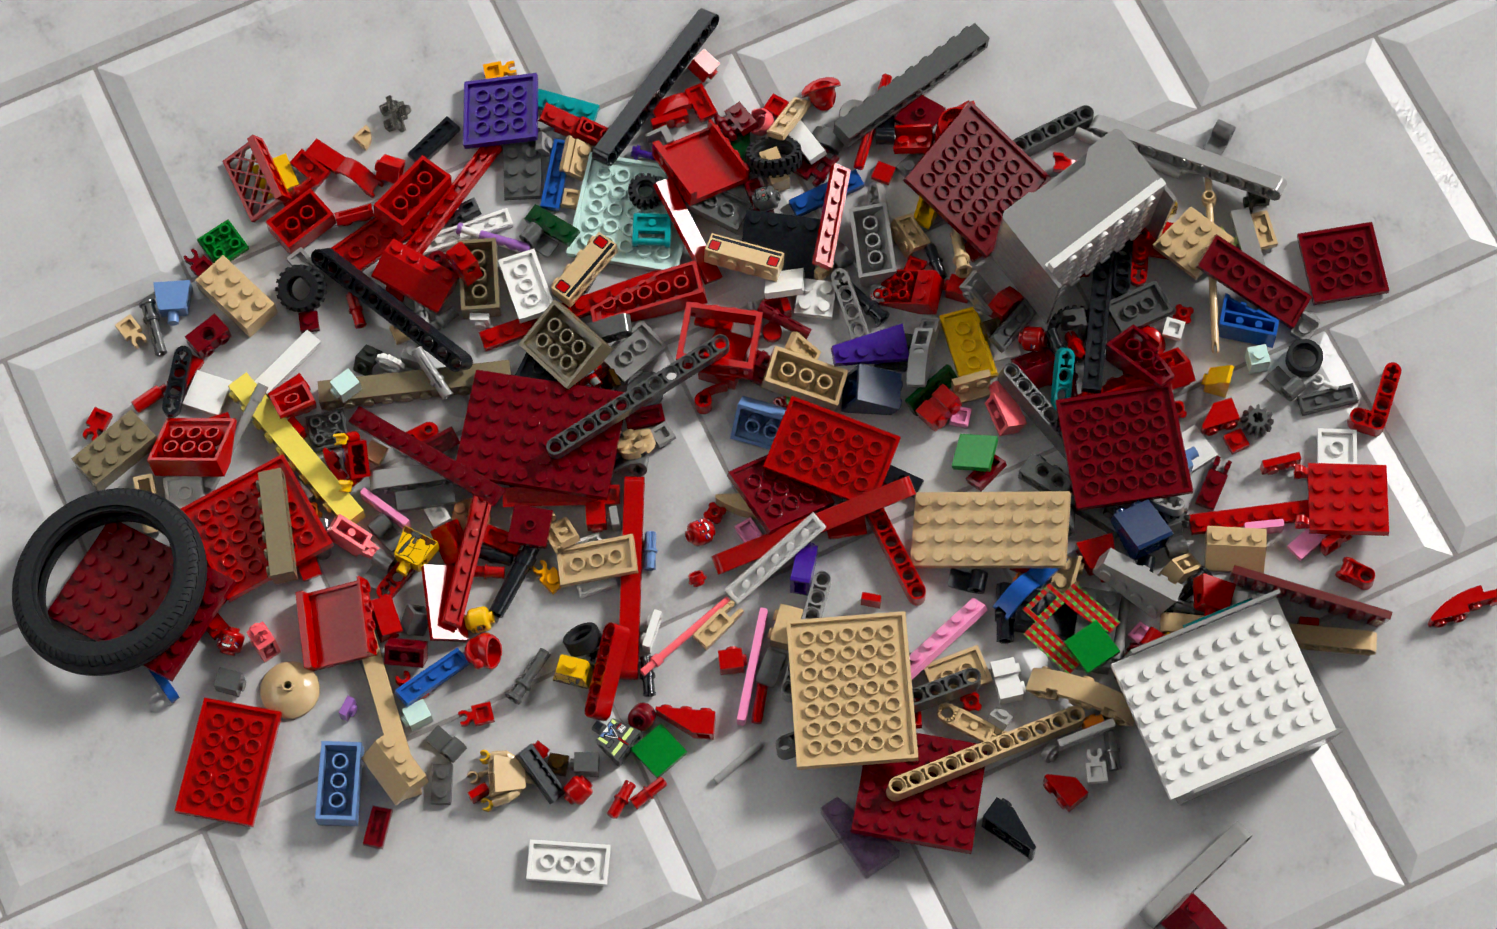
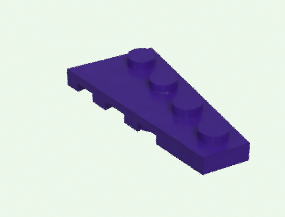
[831,323,909,367]

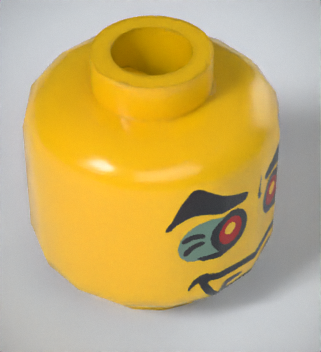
[464,606,495,634]

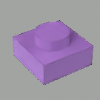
[339,695,358,722]

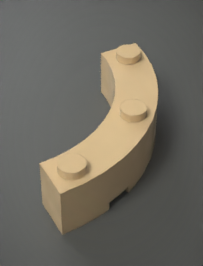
[1026,666,1135,726]

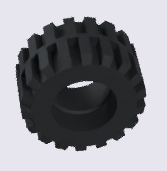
[275,264,327,313]

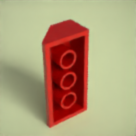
[371,239,459,313]

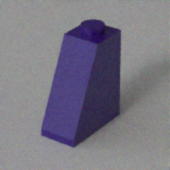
[790,542,818,596]

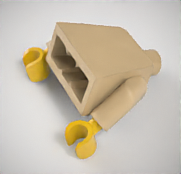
[479,750,534,812]

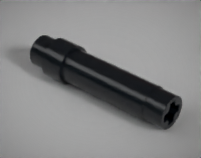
[489,546,539,618]

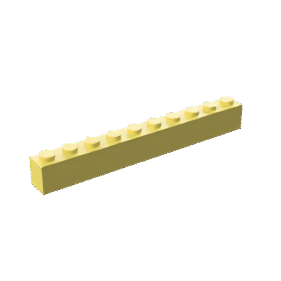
[228,372,366,524]

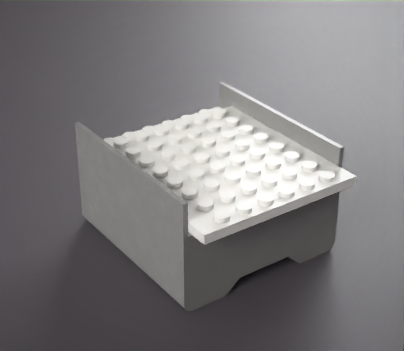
[992,129,1177,324]
[1110,589,1343,805]

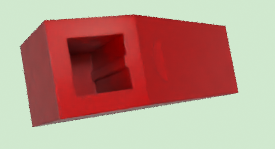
[655,704,716,740]

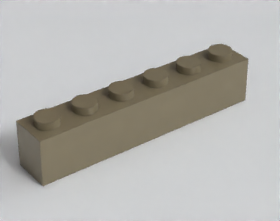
[256,468,298,584]

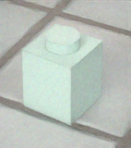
[1244,344,1271,374]
[330,368,362,403]
[401,699,433,732]

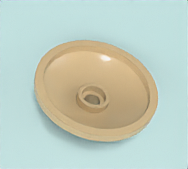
[260,661,320,719]

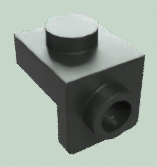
[1243,192,1270,214]
[353,344,383,376]

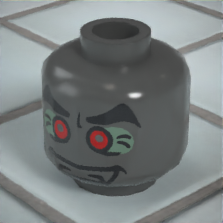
[752,185,781,212]

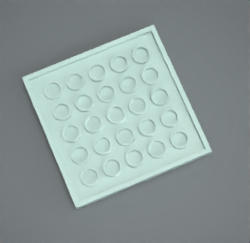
[566,152,692,271]

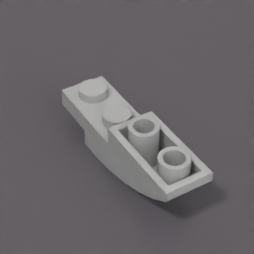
[906,318,942,387]

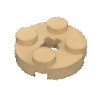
[618,428,656,460]

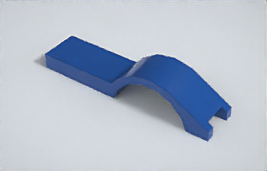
[993,559,1068,620]

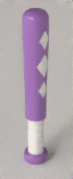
[456,223,530,253]

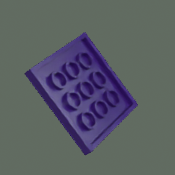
[463,73,538,149]

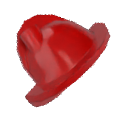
[802,77,841,111]

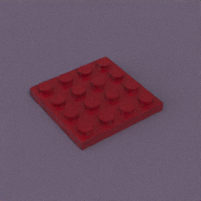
[1297,222,1389,305]
[727,454,835,535]

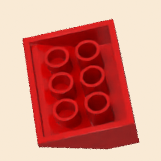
[147,418,237,477]

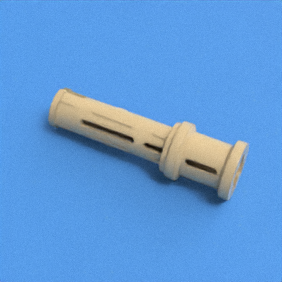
[950,229,973,278]

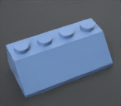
[730,396,787,450]

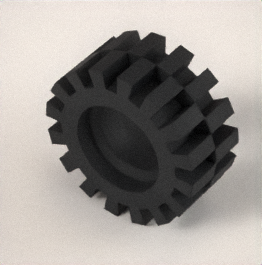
[628,173,661,210]

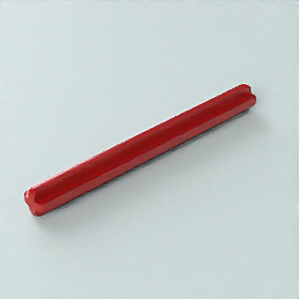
[854,73,892,170]

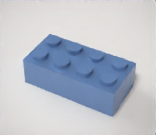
[315,741,364,826]

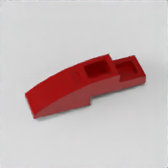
[538,102,609,146]
[1428,585,1497,628]

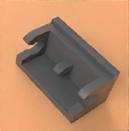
[1061,308,1087,341]

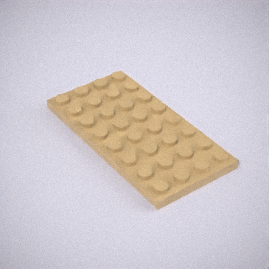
[910,491,1071,568]

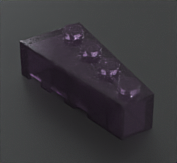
[821,797,900,879]

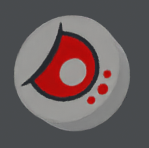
[869,285,888,303]

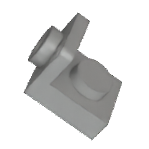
[1290,310,1321,340]

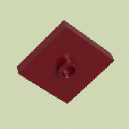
[895,95,946,130]
[507,504,554,549]

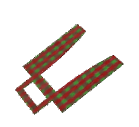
[1023,582,1121,674]

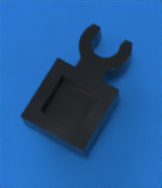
[449,197,482,226]

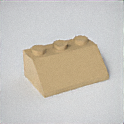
[1204,526,1267,573]
[361,729,429,805]

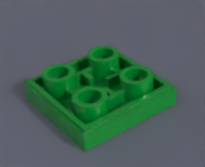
[197,219,249,264]
[952,434,999,472]
[1064,620,1120,675]
[631,723,687,778]

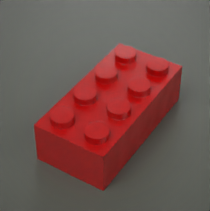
[374,155,452,237]

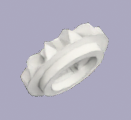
[376,353,405,373]

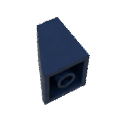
[841,364,903,415]
[1111,500,1174,561]

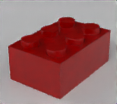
[265,188,337,255]

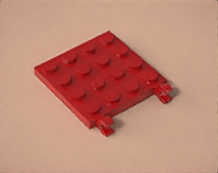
[1293,463,1389,536]

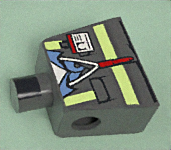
[592,718,642,767]

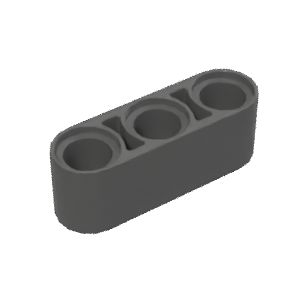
[586,313,633,344]

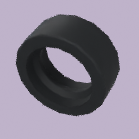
[1285,339,1323,377]
[563,622,602,657]

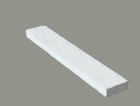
[403,208,514,257]
[725,512,826,605]

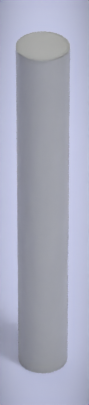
[713,740,763,784]

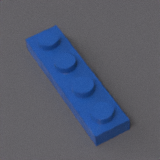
[540,138,567,212]
[789,169,864,216]
[395,648,470,707]

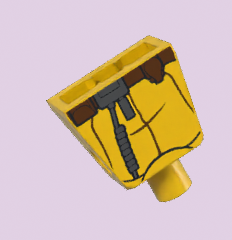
[394,526,440,576]
[553,654,594,690]

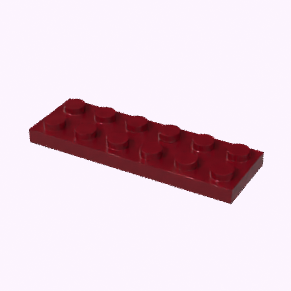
[1196,234,1312,329]

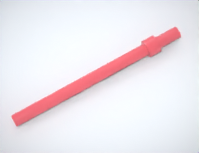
[640,596,731,676]

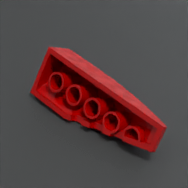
[590,260,708,322]
[1077,347,1196,397]

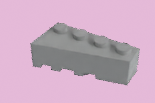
[1092,548,1184,619]

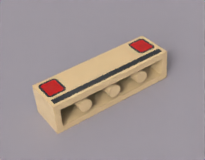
[551,232,618,308]
[704,233,785,282]

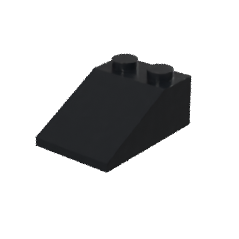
[1014,590,1077,640]
[981,797,1036,861]

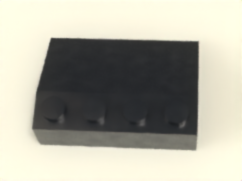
[742,209,821,279]

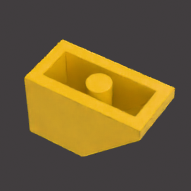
[1201,365,1234,398]

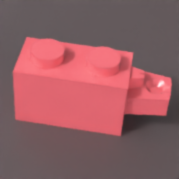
[985,381,1027,436]
[327,514,380,560]
[246,621,281,663]

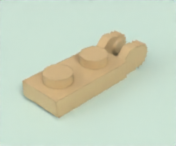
[692,600,744,650]

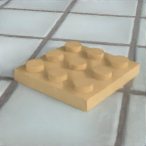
[1153,206,1234,280]

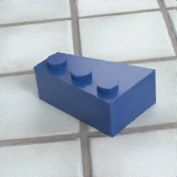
[1218,293,1279,348]

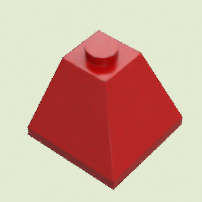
[269,381,317,419]

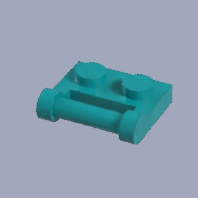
[632,213,672,248]

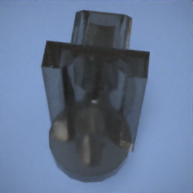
[379,95,412,132]

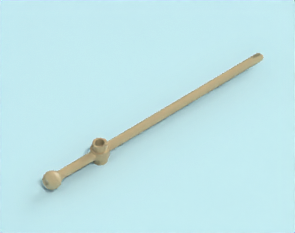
[1201,177,1219,353]

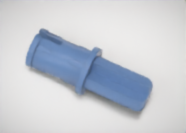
[642,531,658,571]

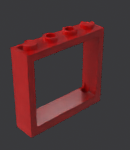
[676,302,763,380]

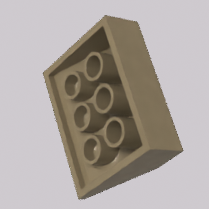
[519,300,613,389]

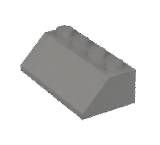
[849,202,897,287]

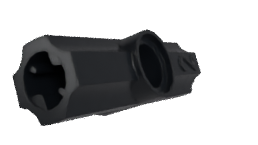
[995,582,1015,644]

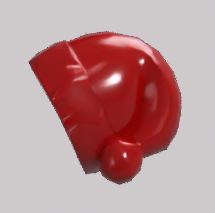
[464,632,502,670]

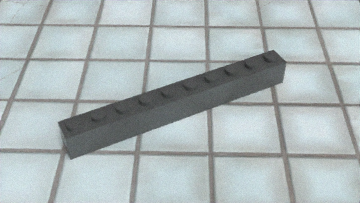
[833,23,990,148]

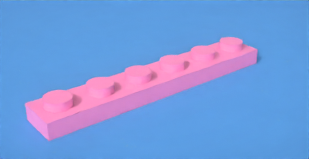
[909,598,988,679]

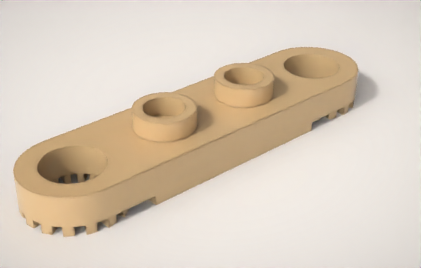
[937,703,1008,748]

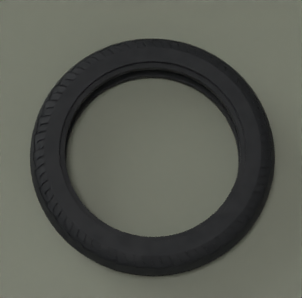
[12,488,207,676]

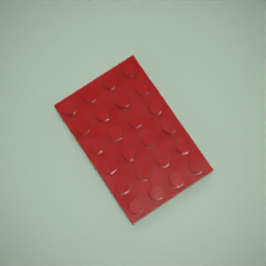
[763,396,901,500]
[174,697,282,828]

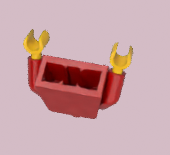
[333,431,370,492]

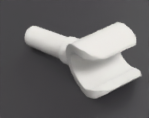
[1312,374,1339,390]

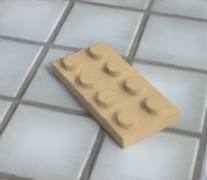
[557,534,638,588]

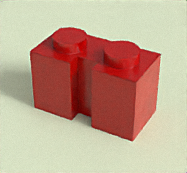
[915,384,962,432]

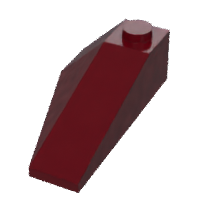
[1105,324,1175,388]
[1160,892,1227,929]

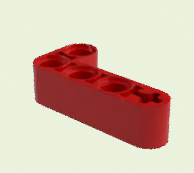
[1347,362,1402,437]

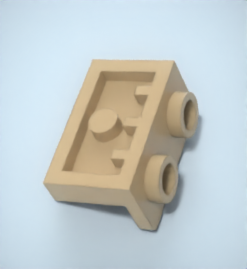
[891,213,931,258]
[951,369,991,403]
[1049,556,1085,594]

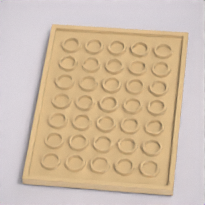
[786,611,919,770]

